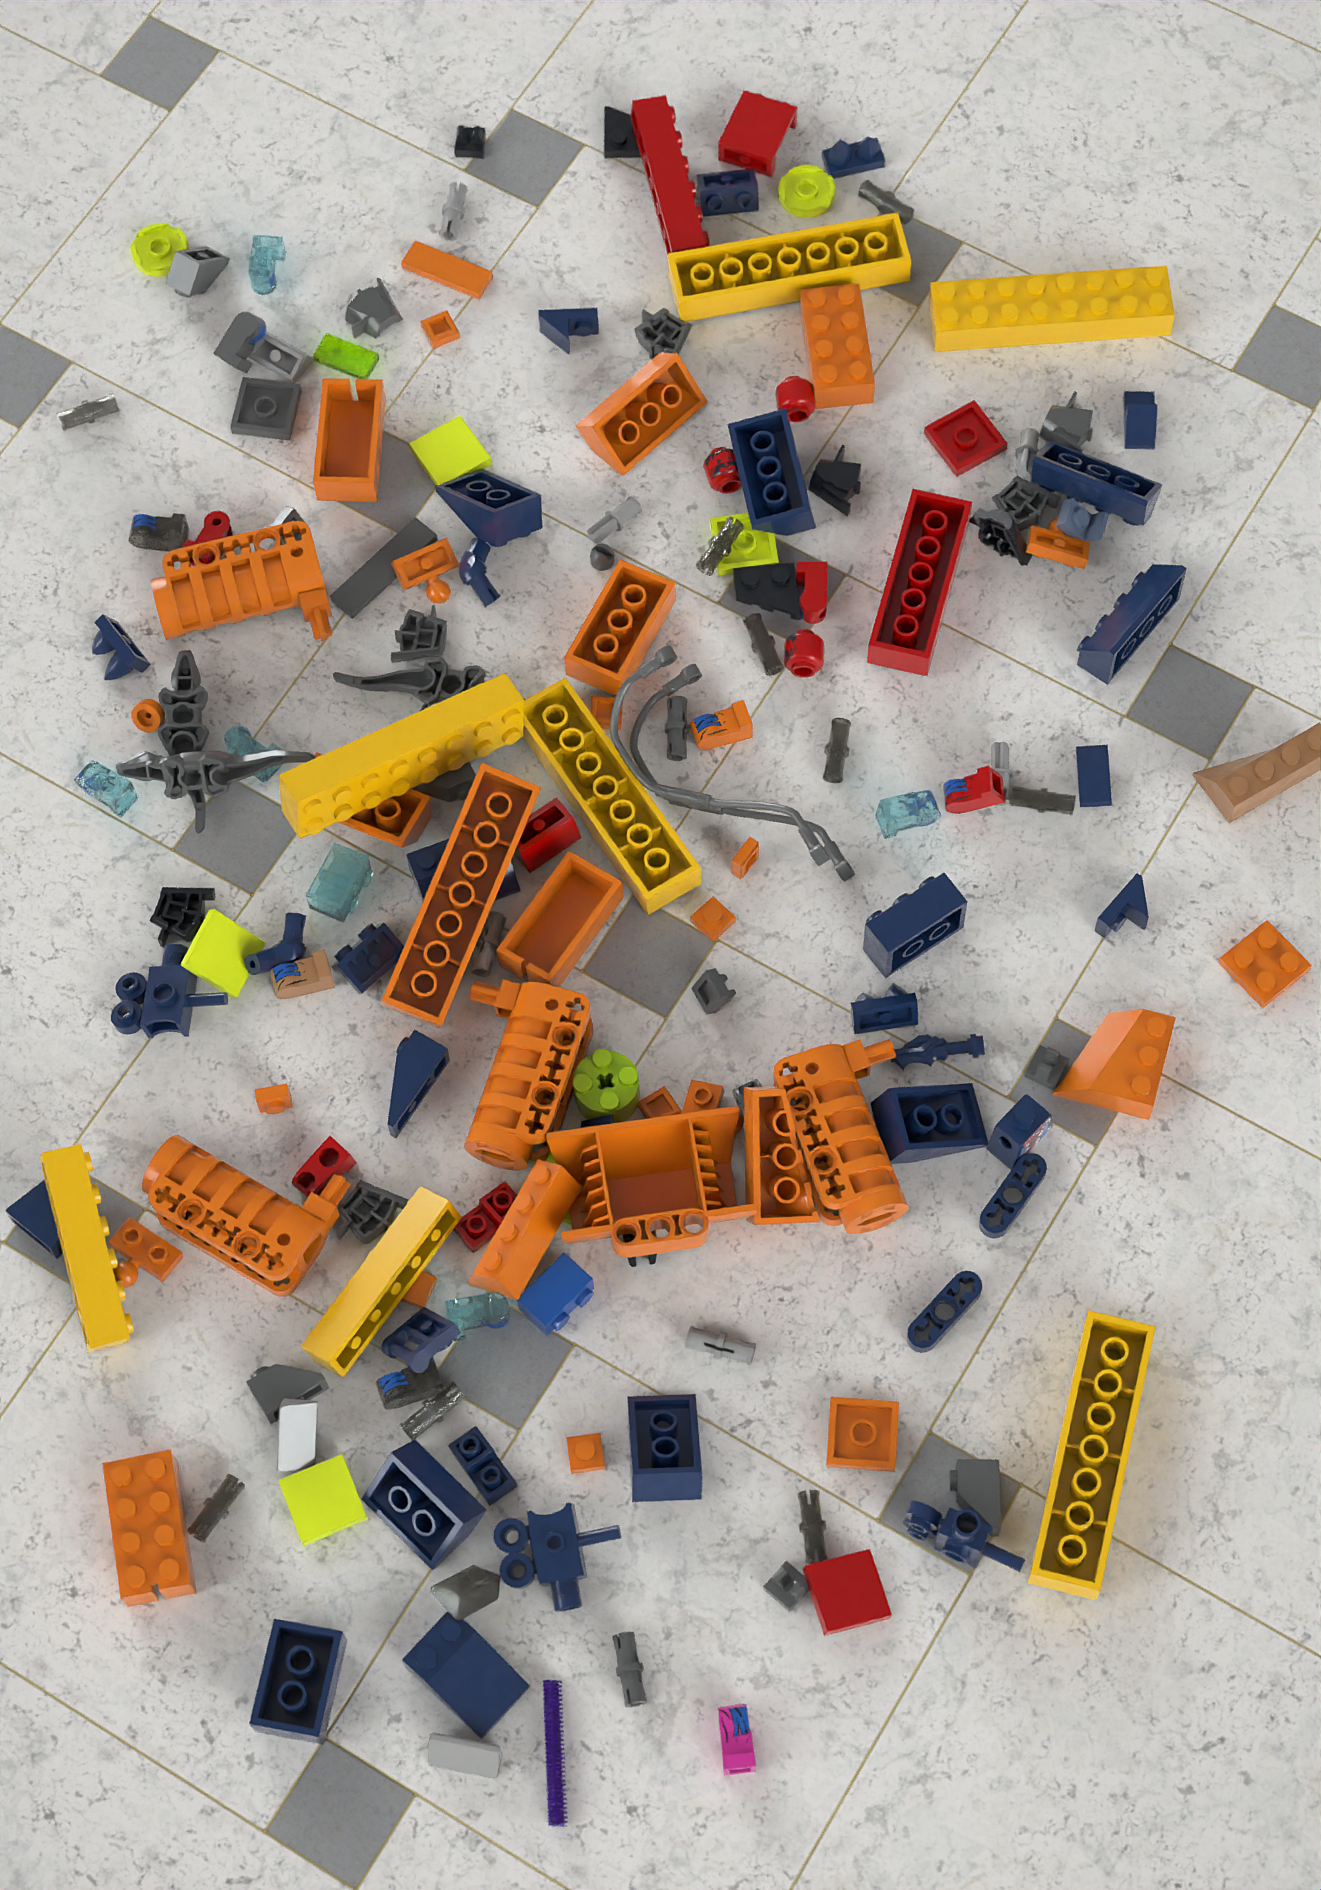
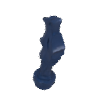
[891,1034,985,1071]

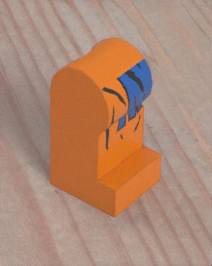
[689,700,753,750]

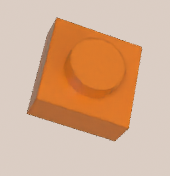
[690,896,736,942]
[254,1084,293,1114]
[566,1433,605,1474]

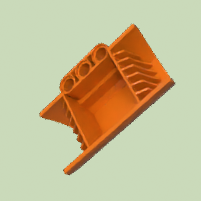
[546,1106,757,1258]

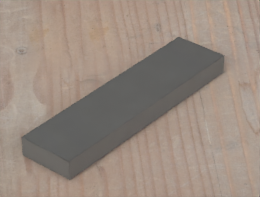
[330,517,438,619]

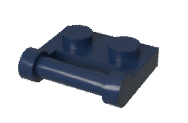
[381,1307,461,1373]

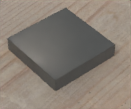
[230,377,302,441]

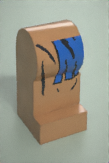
[270,949,335,999]

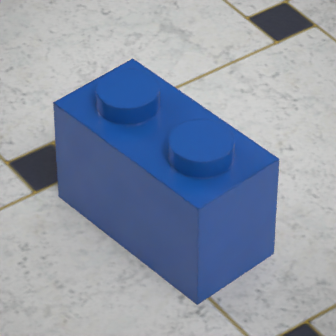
[517,1252,594,1336]

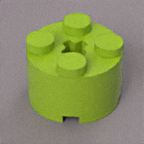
[573,1049,640,1123]

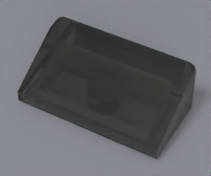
[431,1565,501,1621]

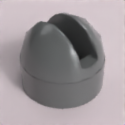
[590,543,614,571]

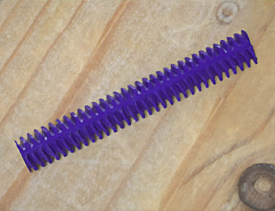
[542,1680,568,1827]

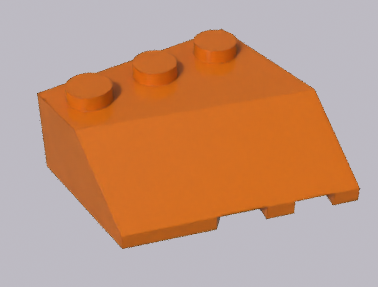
[1053,1009,1176,1120]

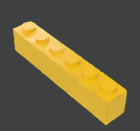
[39,1144,134,1353]
[301,1186,462,1378]

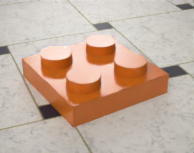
[1218,920,1312,1008]
[826,1397,899,1472]

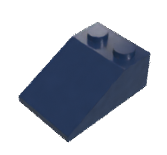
[436,469,543,547]
[870,1083,989,1164]
[627,1394,702,1502]
[402,1608,530,1740]

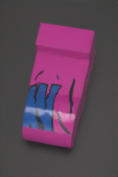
[718,1704,756,1776]

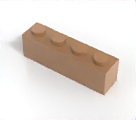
[1193,722,1321,823]

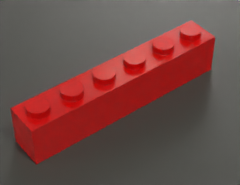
[630,95,710,254]

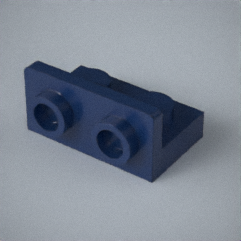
[697,169,759,217]
[331,922,404,994]

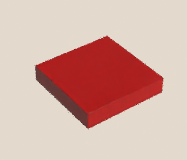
[924,400,1008,477]
[803,1549,892,1636]

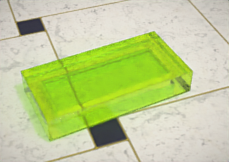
[313,333,380,379]

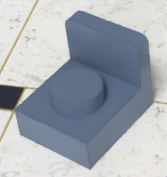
[1056,498,1109,542]

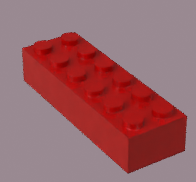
[867,489,972,676]

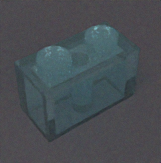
[306,842,373,923]

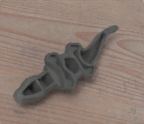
[158,650,209,834]
[333,658,526,705]
[116,749,315,799]

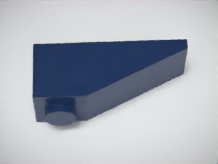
[387,1030,450,1138]

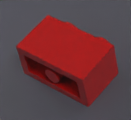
[514,797,581,873]

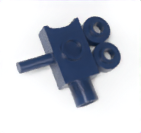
[111,943,228,1038]
[903,1500,1025,1572]
[493,1502,622,1612]

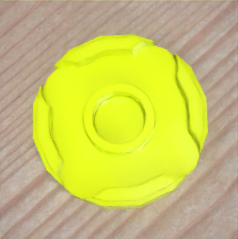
[778,164,836,218]
[130,223,189,277]

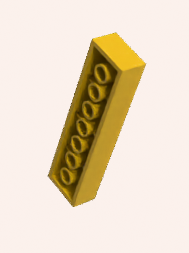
[667,213,911,322]
[929,265,1175,352]
[279,673,524,839]
[523,677,702,915]
[1027,1310,1156,1600]

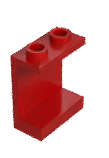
[718,90,797,178]

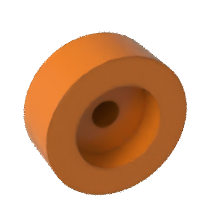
[131,699,165,732]

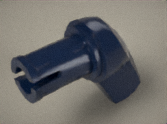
[459,538,501,607]
[244,912,307,975]

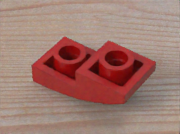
[453,1181,517,1253]

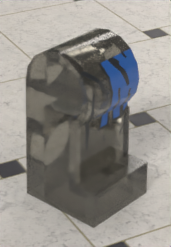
[128,513,189,552]
[375,1357,445,1410]

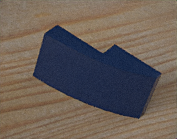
[1076,745,1112,807]
[448,1426,518,1506]

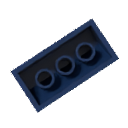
[727,408,816,536]
[1031,440,1163,526]
[1077,564,1187,685]

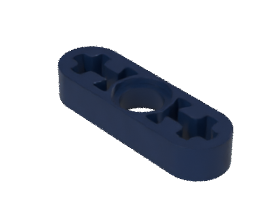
[979,1153,1047,1238]
[907,1271,982,1353]

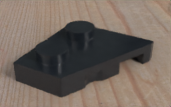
[604,106,641,158]
[733,562,801,620]

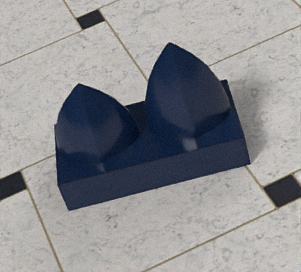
[822,136,885,179]
[92,614,151,680]
[851,983,918,1035]

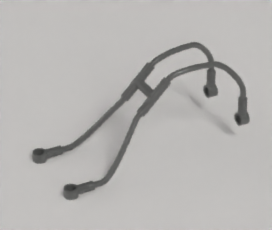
[610,645,855,882]

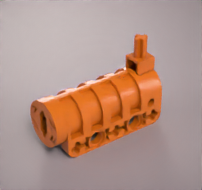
[150,521,332,642]
[464,979,594,1171]
[773,1039,909,1234]
[142,1135,351,1297]

